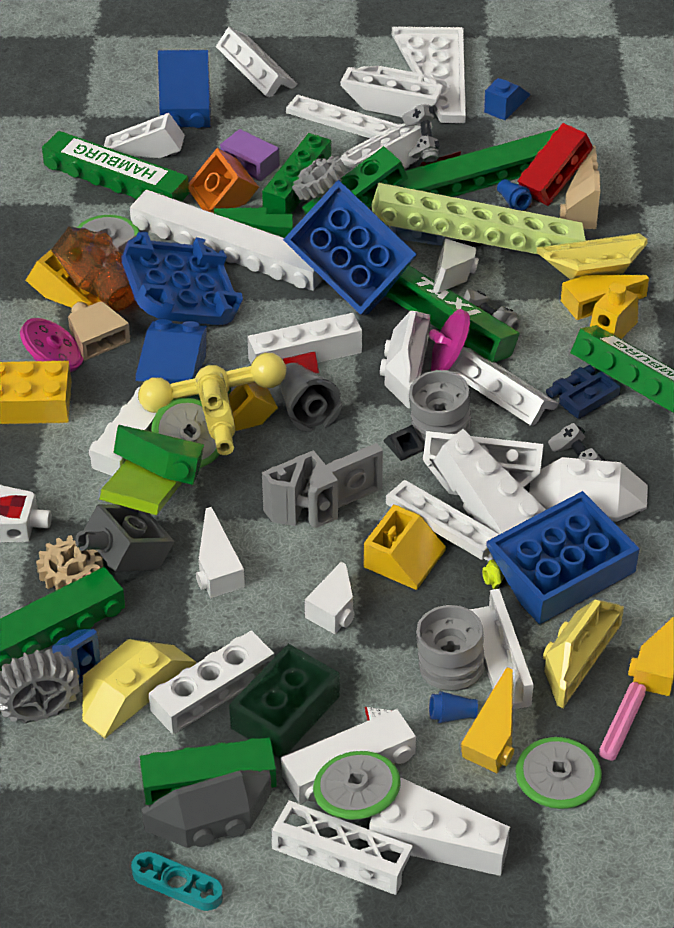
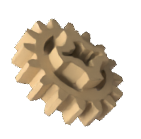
[36,535,104,590]

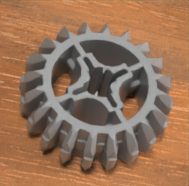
[0,649,80,723]

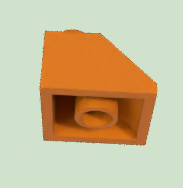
[189,148,259,213]

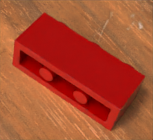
[517,123,593,206]

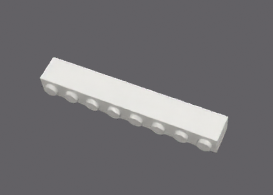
[130,190,323,291]

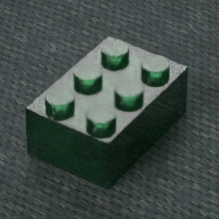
[229,643,340,759]

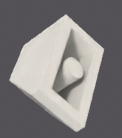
[305,562,354,634]

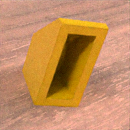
[229,382,278,431]

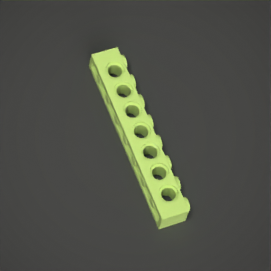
[372,183,586,254]

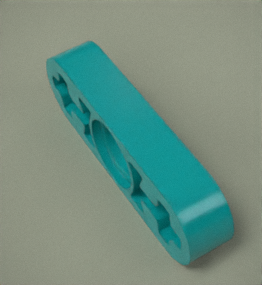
[131,852,223,911]

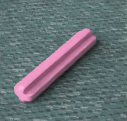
[599,682,646,761]

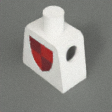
[0,485,52,542]

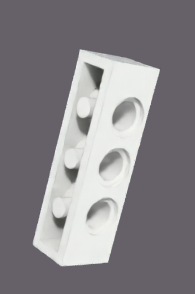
[149,630,275,734]

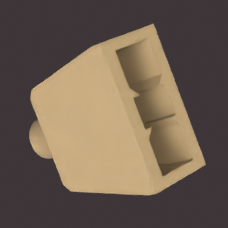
[68,302,130,361]

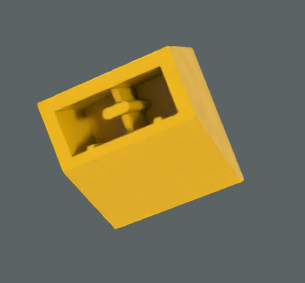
[364,504,446,590]

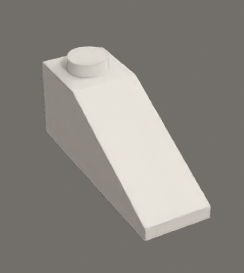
[104,113,185,158]
[433,239,479,293]
[196,507,245,598]

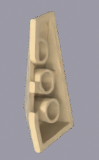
[560,145,600,229]

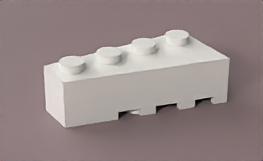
[433,429,546,534]
[369,777,510,876]

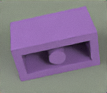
[220,129,280,181]

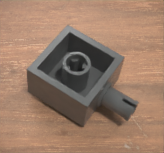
[75,504,175,572]

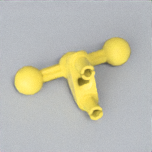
[138,353,286,455]

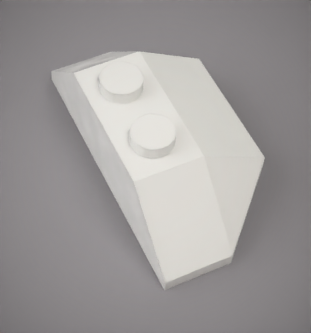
[341,66,443,117]
[340,122,432,169]
[380,311,430,408]
[423,431,543,495]
[529,457,648,522]

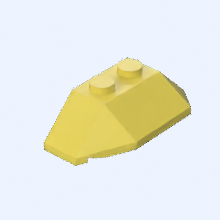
[536,233,648,280]
[543,599,624,708]
[83,639,196,738]

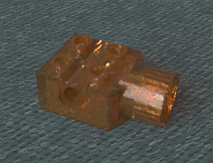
[51,226,135,312]

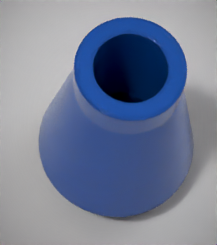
[497,179,532,211]
[429,691,478,723]

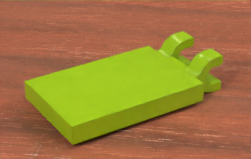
[100,460,183,515]

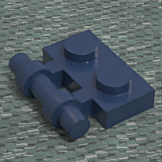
[546,365,621,419]

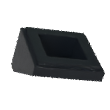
[383,425,424,461]

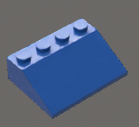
[283,180,417,316]
[486,491,640,625]

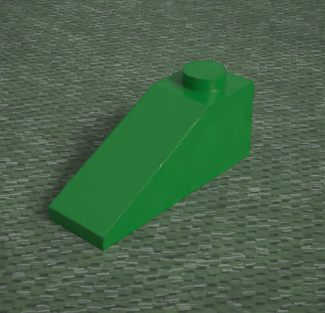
[113,425,204,485]

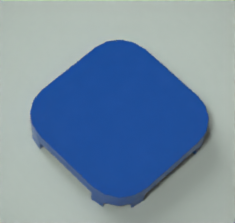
[121,232,243,325]

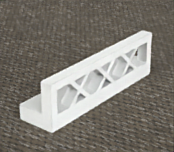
[216,27,297,97]
[448,347,559,426]
[386,480,499,562]
[470,589,534,710]
[272,801,413,895]

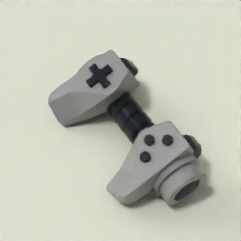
[402,104,440,162]
[463,289,520,331]
[548,423,605,461]

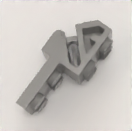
[262,443,383,528]

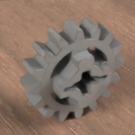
[292,156,347,200]

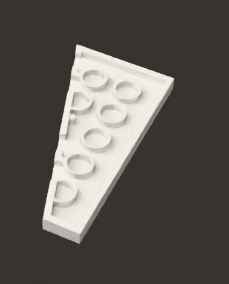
[392,27,466,123]

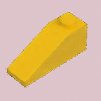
[25,249,113,308]
[561,275,649,320]
[628,616,674,696]
[461,667,514,773]

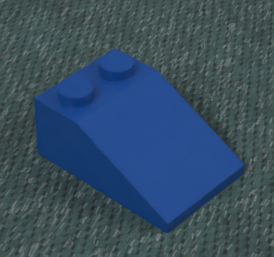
[158,50,211,128]
[136,319,207,384]

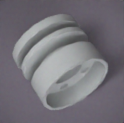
[409,370,471,443]
[416,605,485,691]

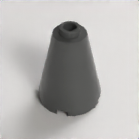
[280,363,342,432]

